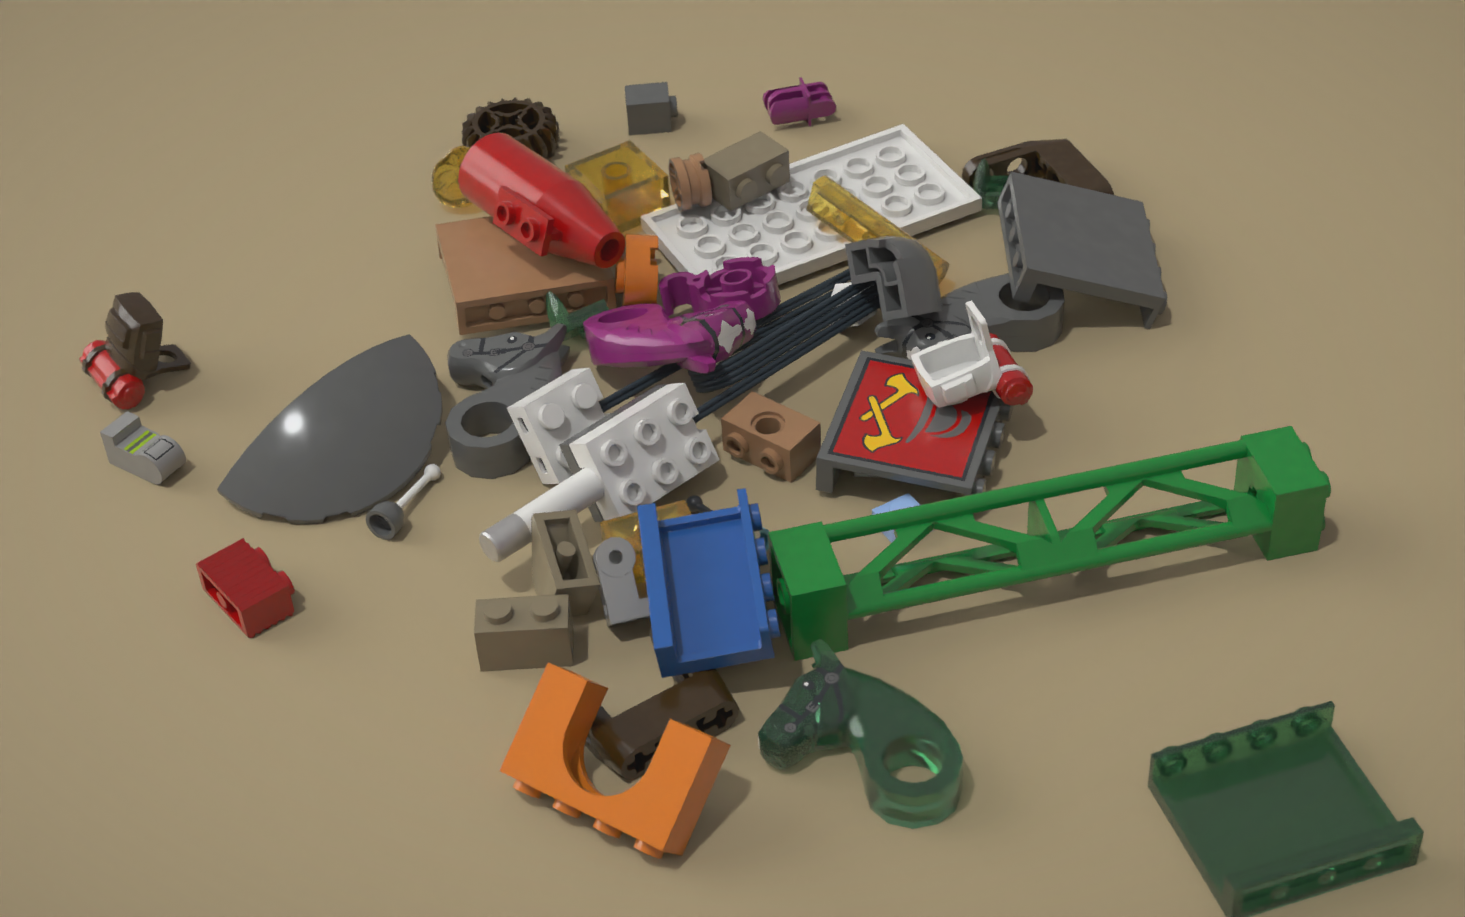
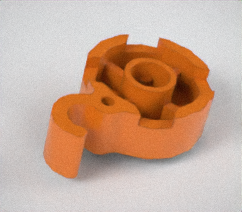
[615,234,658,307]

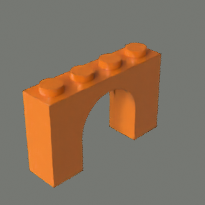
[500,662,731,859]

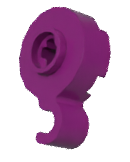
[659,257,781,320]

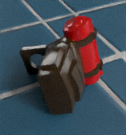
[79,292,191,410]

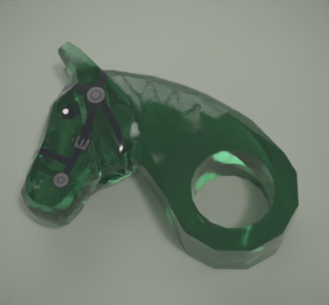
[758,639,963,829]

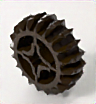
[461,97,560,159]

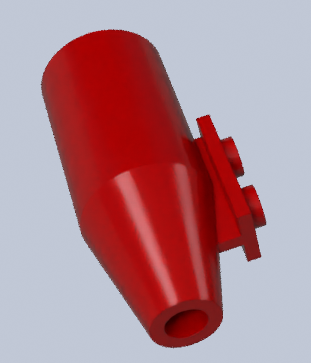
[458,133,626,268]

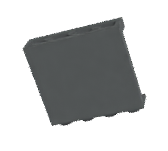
[998,172,1167,329]

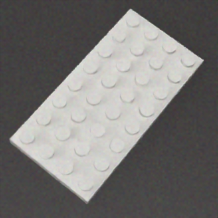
[640,124,982,285]

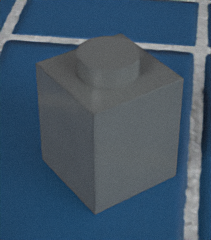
[625,82,678,136]

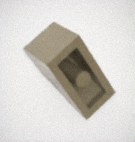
[531,510,600,616]

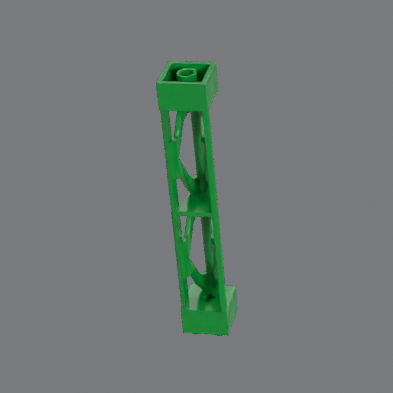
[768,426,1331,661]

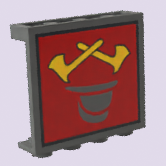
[816,350,1013,496]

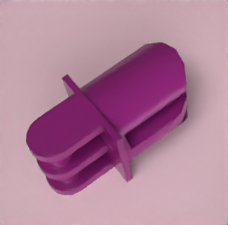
[762,77,836,127]

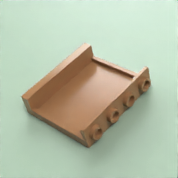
[435,216,616,335]

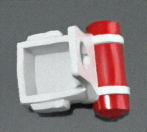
[910,300,1033,408]

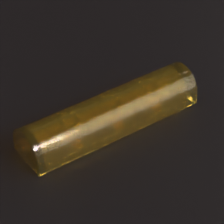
[806,175,949,284]

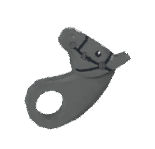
[874,273,1065,360]
[445,323,570,479]

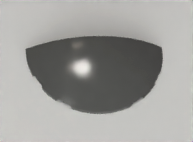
[217,334,443,525]

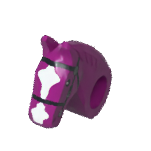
[583,300,756,373]

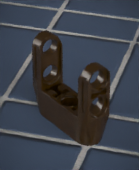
[962,139,1114,195]
[585,628,739,779]

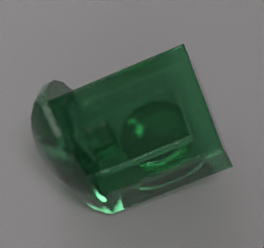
[973,159,1029,209]
[546,291,609,341]

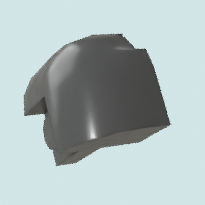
[845,236,943,321]

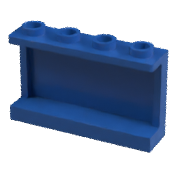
[637,488,781,678]

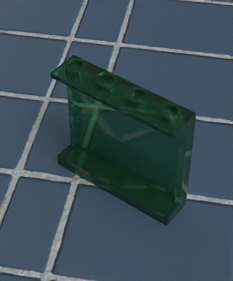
[1148,701,1424,917]

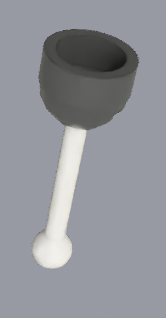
[366,464,441,540]

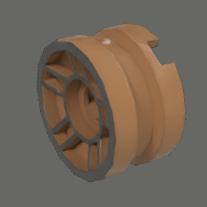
[668,153,712,212]

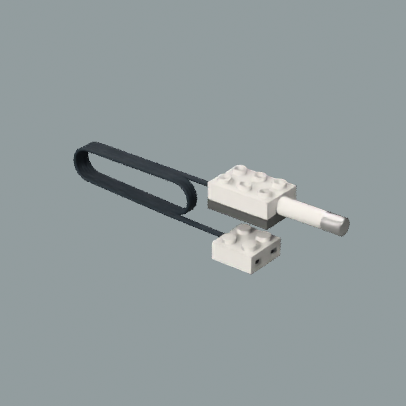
[479,269,881,562]

